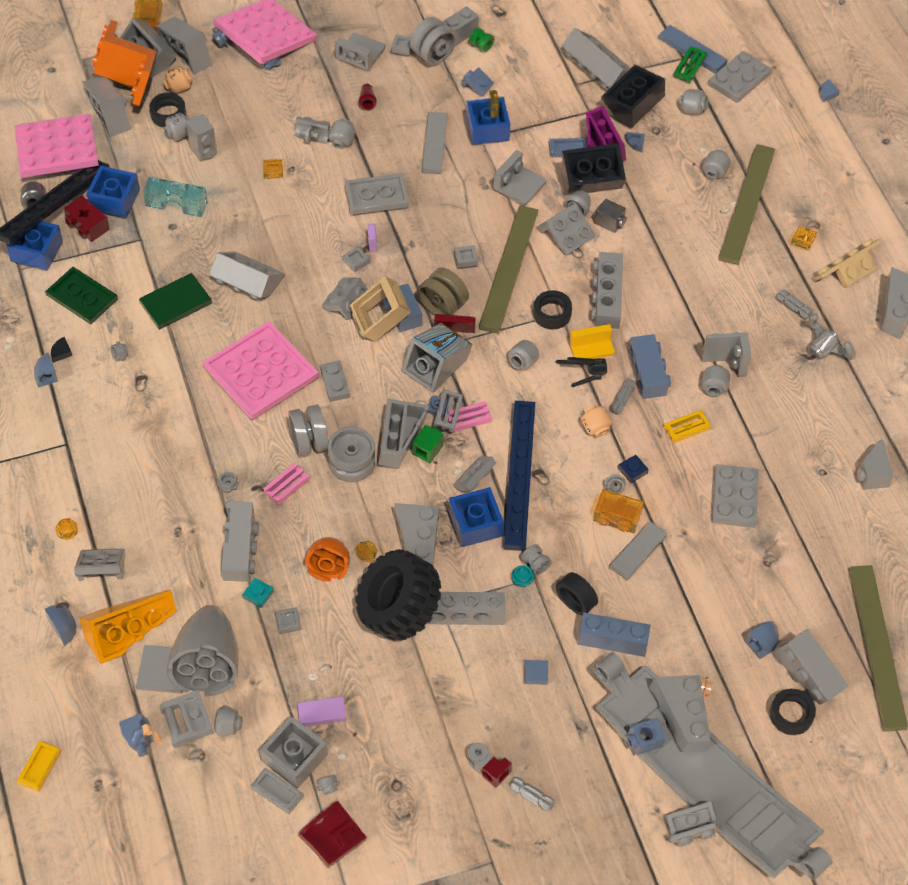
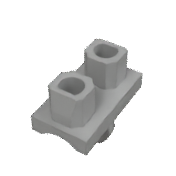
[295,116,330,143]

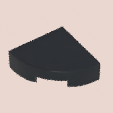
[51,336,72,362]

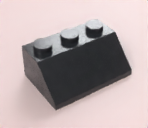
[602,65,665,127]
[562,143,626,195]

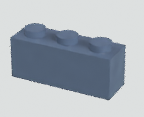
[629,334,671,399]
[578,612,651,657]

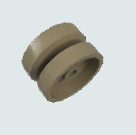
[417,267,469,316]

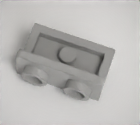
[322,277,368,319]
[666,801,721,846]

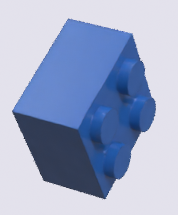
[466,97,511,144]
[86,166,140,218]
[6,221,63,270]
[449,487,504,547]

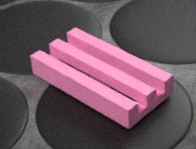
[448,401,492,432]
[263,463,310,505]

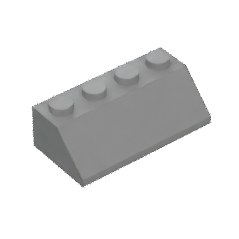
[562,27,630,89]

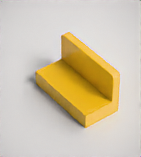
[569,324,615,359]

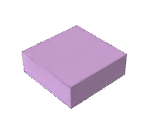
[368,224,377,252]

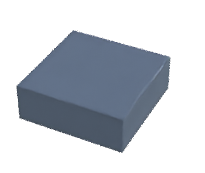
[525,660,548,685]

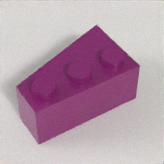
[586,106,626,161]

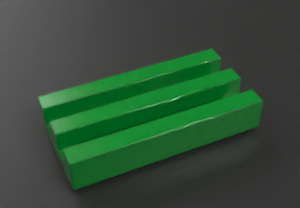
[673,46,707,84]

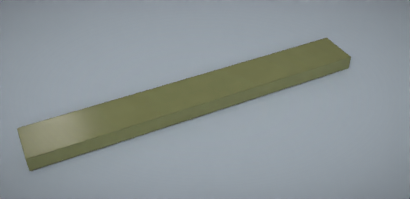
[720,144,775,265]
[479,205,538,334]
[849,565,908,731]

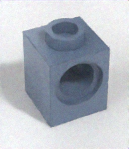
[627,718,667,756]

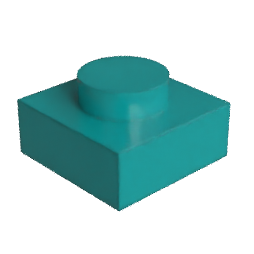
[242,578,274,608]

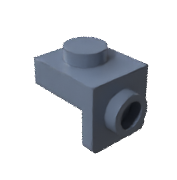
[461,67,494,97]

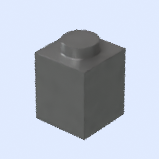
[594,198,627,233]

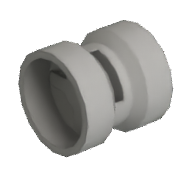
[521,544,552,575]

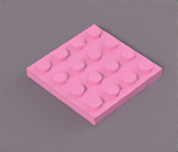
[214,0,317,64]
[15,114,99,178]
[202,321,319,420]

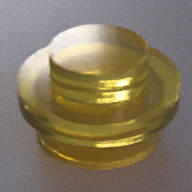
[55,518,78,540]
[356,541,377,562]

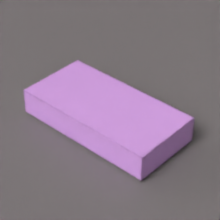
[297,697,346,727]

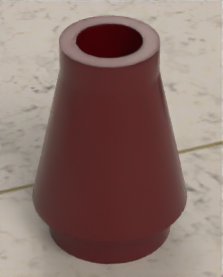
[358,84,377,110]

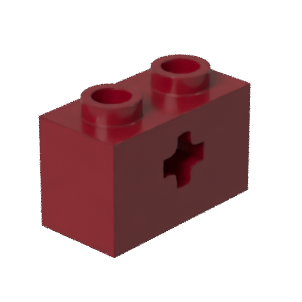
[64,196,110,242]

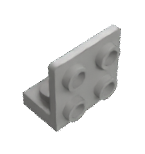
[335,33,385,70]
[494,150,547,205]
[537,203,595,255]
[702,332,751,377]

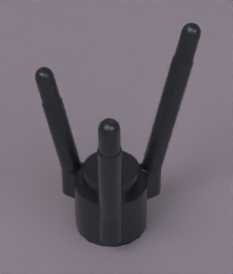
[556,357,607,387]

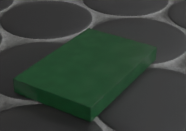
[45,266,118,325]
[139,273,212,330]

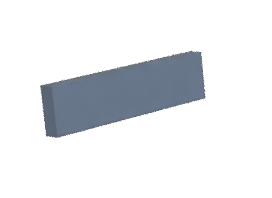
[658,25,728,74]

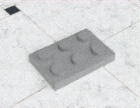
[708,51,772,103]
[345,173,409,215]
[712,464,759,528]

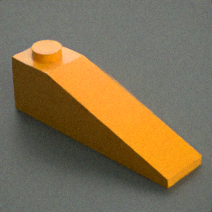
[79,590,177,664]

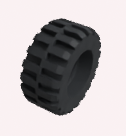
[355,549,441,641]

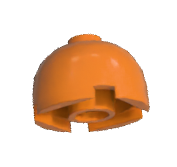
[305,537,350,582]

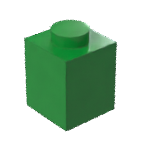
[412,425,444,463]

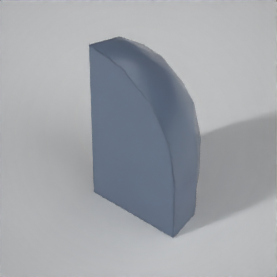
[34,353,58,388]
[45,605,77,646]
[746,621,779,659]

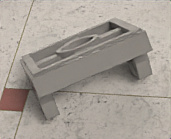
[74,548,125,580]

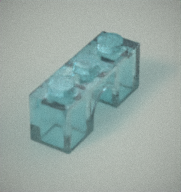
[143,177,208,217]

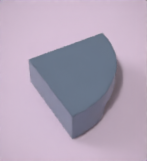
[820,79,840,102]
[626,132,645,152]

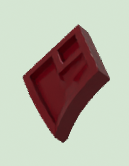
[298,801,367,868]

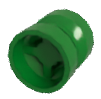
[469,27,495,52]

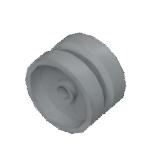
[410,17,457,65]
[288,404,328,457]
[328,427,375,482]

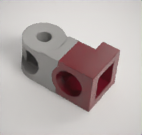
[468,743,512,788]

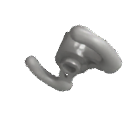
[809,313,856,360]

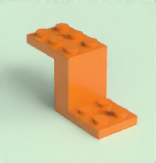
[92,20,157,106]

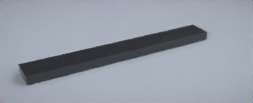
[0,160,110,245]

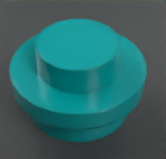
[512,565,534,587]

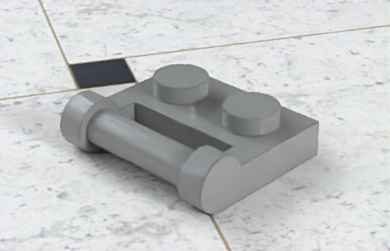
[159,690,213,748]

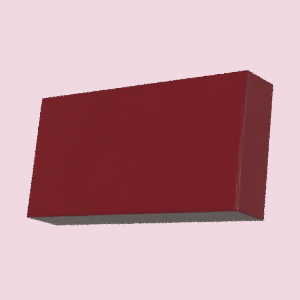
[434,314,476,333]

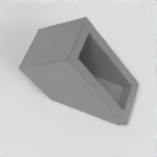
[857,440,893,490]

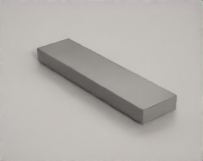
[422,112,447,174]

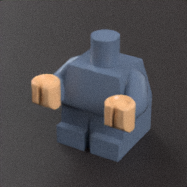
[119,713,162,757]

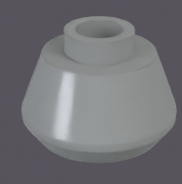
[566,191,591,215]
[215,705,242,737]

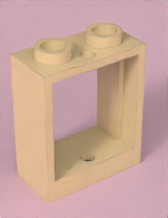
[350,276,411,342]

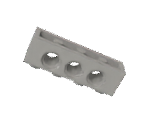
[592,252,623,329]
[426,592,505,625]

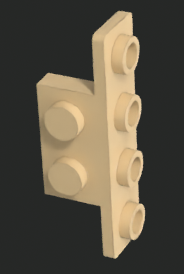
[813,239,882,288]

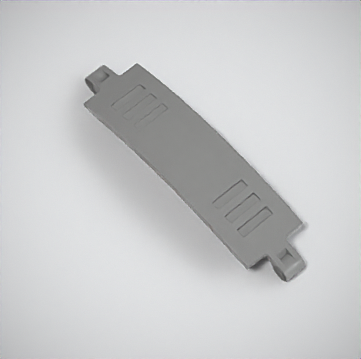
[593,653,833,880]

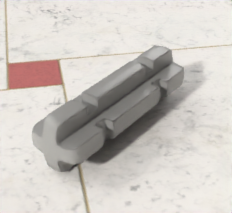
[777,289,813,319]
[611,379,636,415]
[510,777,554,811]

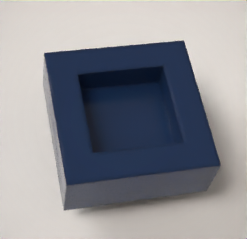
[618,454,649,483]

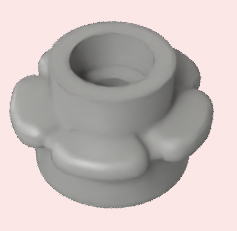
[110,341,128,361]
[217,472,239,492]
[605,474,626,495]
[317,775,340,794]

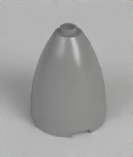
[168,605,238,696]

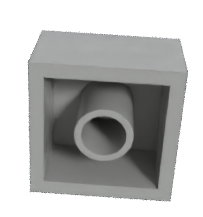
[260,716,328,789]

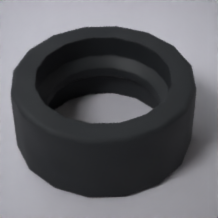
[149,93,186,128]
[533,290,572,329]
[556,572,598,616]
[770,688,816,736]

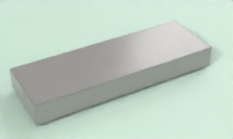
[610,521,667,581]

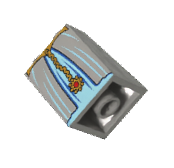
[401,323,473,392]

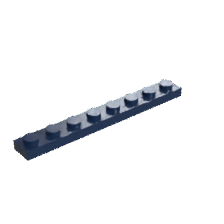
[504,400,536,551]

